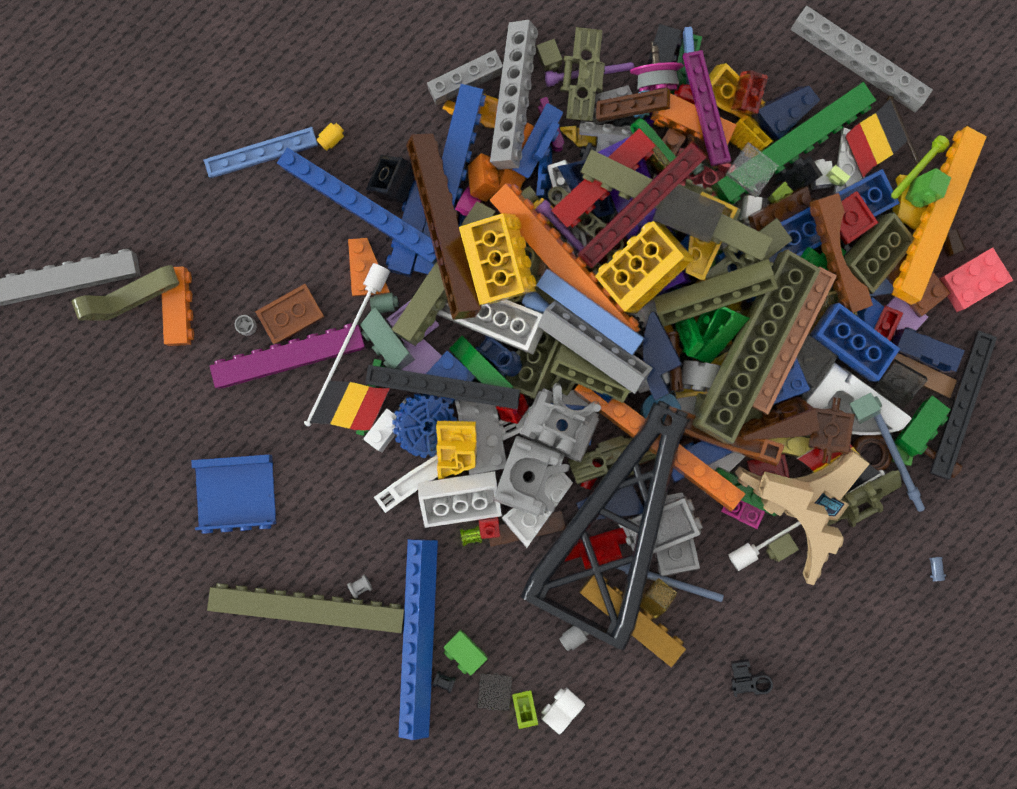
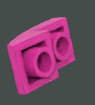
[455,185,482,216]
[721,500,765,529]

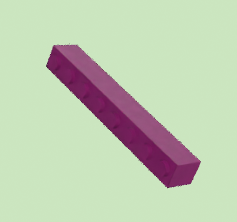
[209,323,366,389]

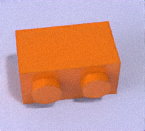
[468,153,500,202]

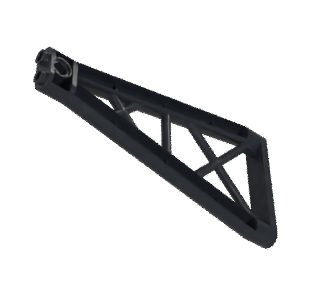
[521,400,690,650]

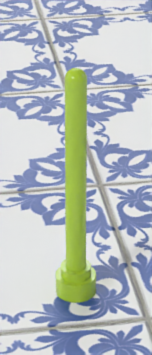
[891,135,950,199]

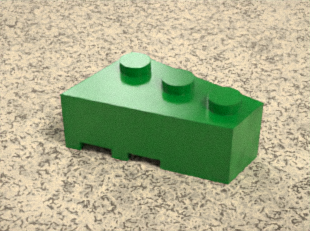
[682,306,750,364]

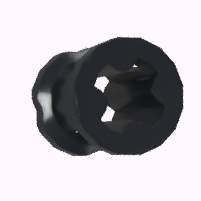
[432,670,456,694]

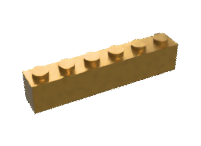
[579,575,686,668]

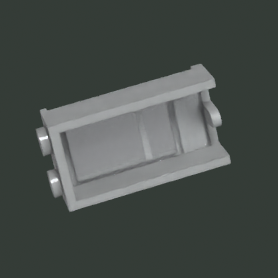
[619,496,703,553]

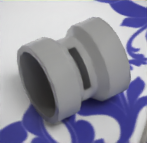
[234,315,257,336]

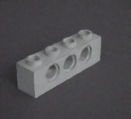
[427,50,503,106]

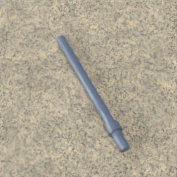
[874,414,925,512]
[616,563,724,602]

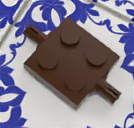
[808,397,855,464]

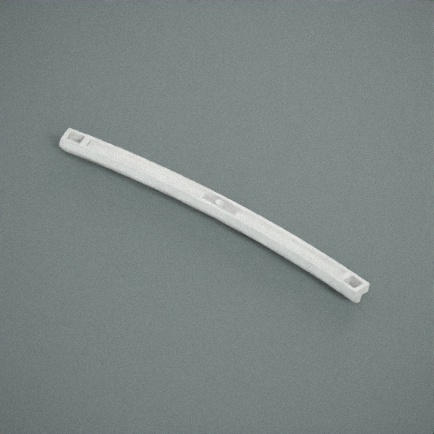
[374,390,632,513]

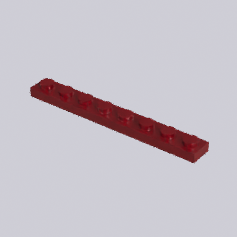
[577,141,707,268]

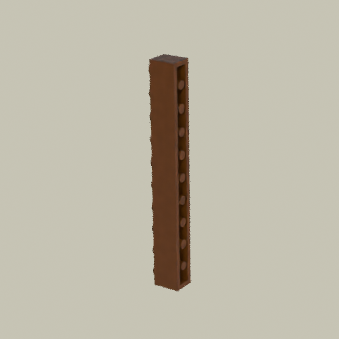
[406,134,482,320]

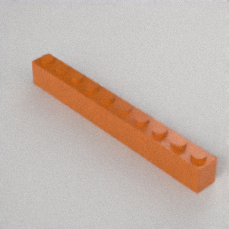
[490,183,641,333]
[574,384,745,511]

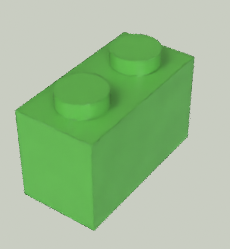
[905,168,951,208]
[443,629,488,676]

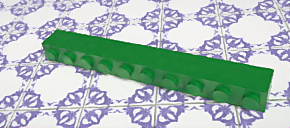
[711,82,876,205]

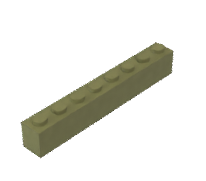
[391,201,498,347]

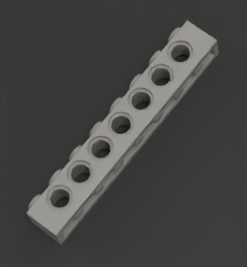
[790,5,933,112]
[490,20,538,170]

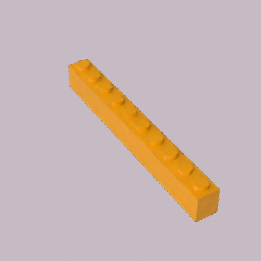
[892,126,987,305]

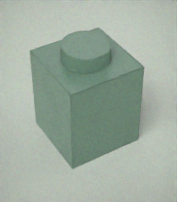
[849,393,882,425]

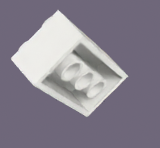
[418,471,502,528]

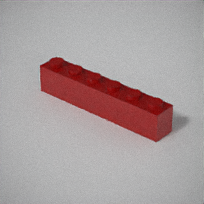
[551,128,655,229]

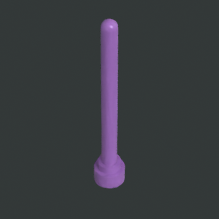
[545,62,634,87]
[535,199,601,265]

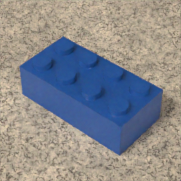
[809,303,900,381]

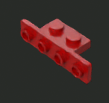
[564,527,627,570]

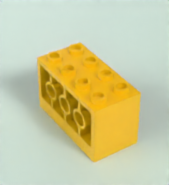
[459,213,536,305]
[595,221,695,313]

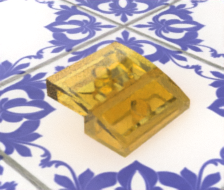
[647,138,670,174]

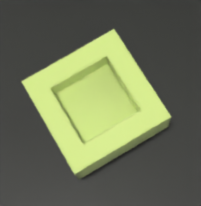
[826,165,850,187]

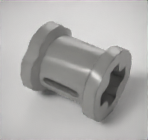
[347,574,373,599]

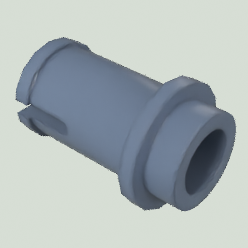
[929,557,946,581]

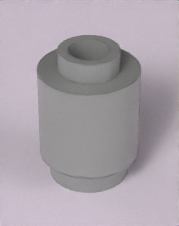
[559,626,589,651]

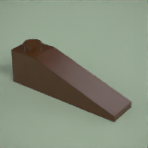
[738,395,820,440]

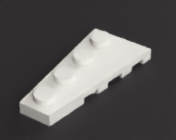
[833,128,865,194]
[502,473,573,548]

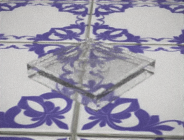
[726,142,779,198]

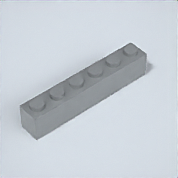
[537,301,653,394]

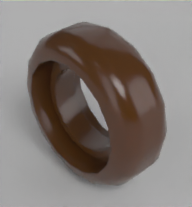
[852,435,892,471]

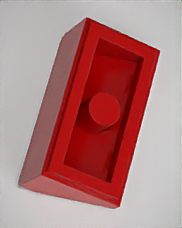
[874,305,903,341]

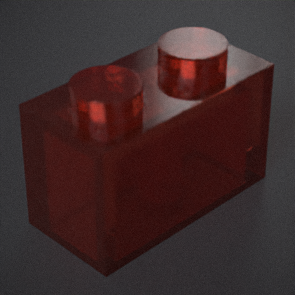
[731,70,768,115]

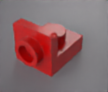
[479,517,500,539]

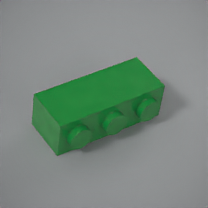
[894,395,951,457]

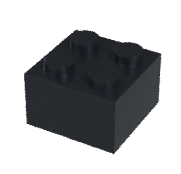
[366,155,415,203]

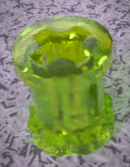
[460,526,482,546]

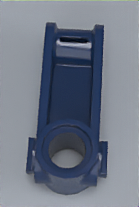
[475,335,522,377]

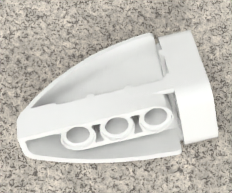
[802,358,912,435]

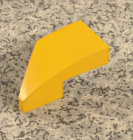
[560,126,597,147]

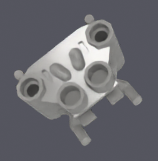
[520,383,601,462]
[494,436,570,517]

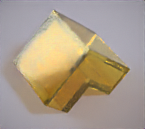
[640,578,677,619]

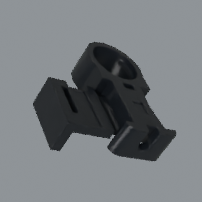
[731,659,773,697]

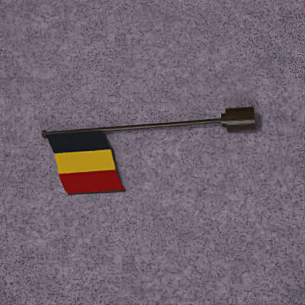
[845,96,966,257]

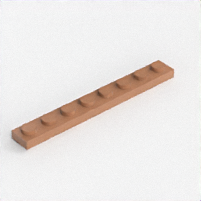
[752,267,837,415]

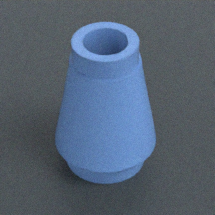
[522,291,549,314]

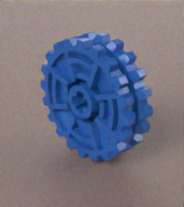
[392,393,457,458]

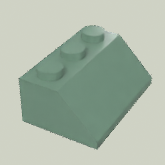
[360,308,415,370]

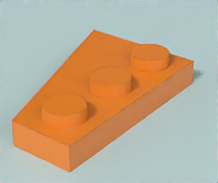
[348,238,390,296]

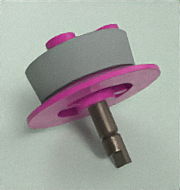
[630,41,684,92]

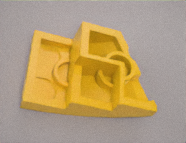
[892,174,928,230]
[436,421,477,480]

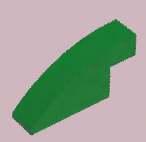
[449,335,514,388]

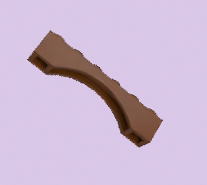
[809,193,873,313]
[664,406,784,466]

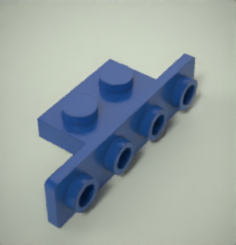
[512,103,563,178]

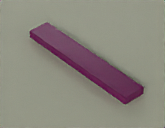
[683,50,731,167]

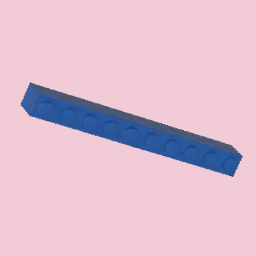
[414,84,486,275]
[277,147,437,265]
[399,539,438,740]

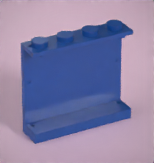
[191,455,276,534]

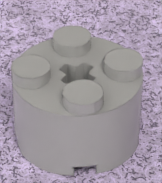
[682,360,721,392]

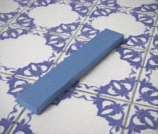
[204,127,318,179]
[536,269,645,355]

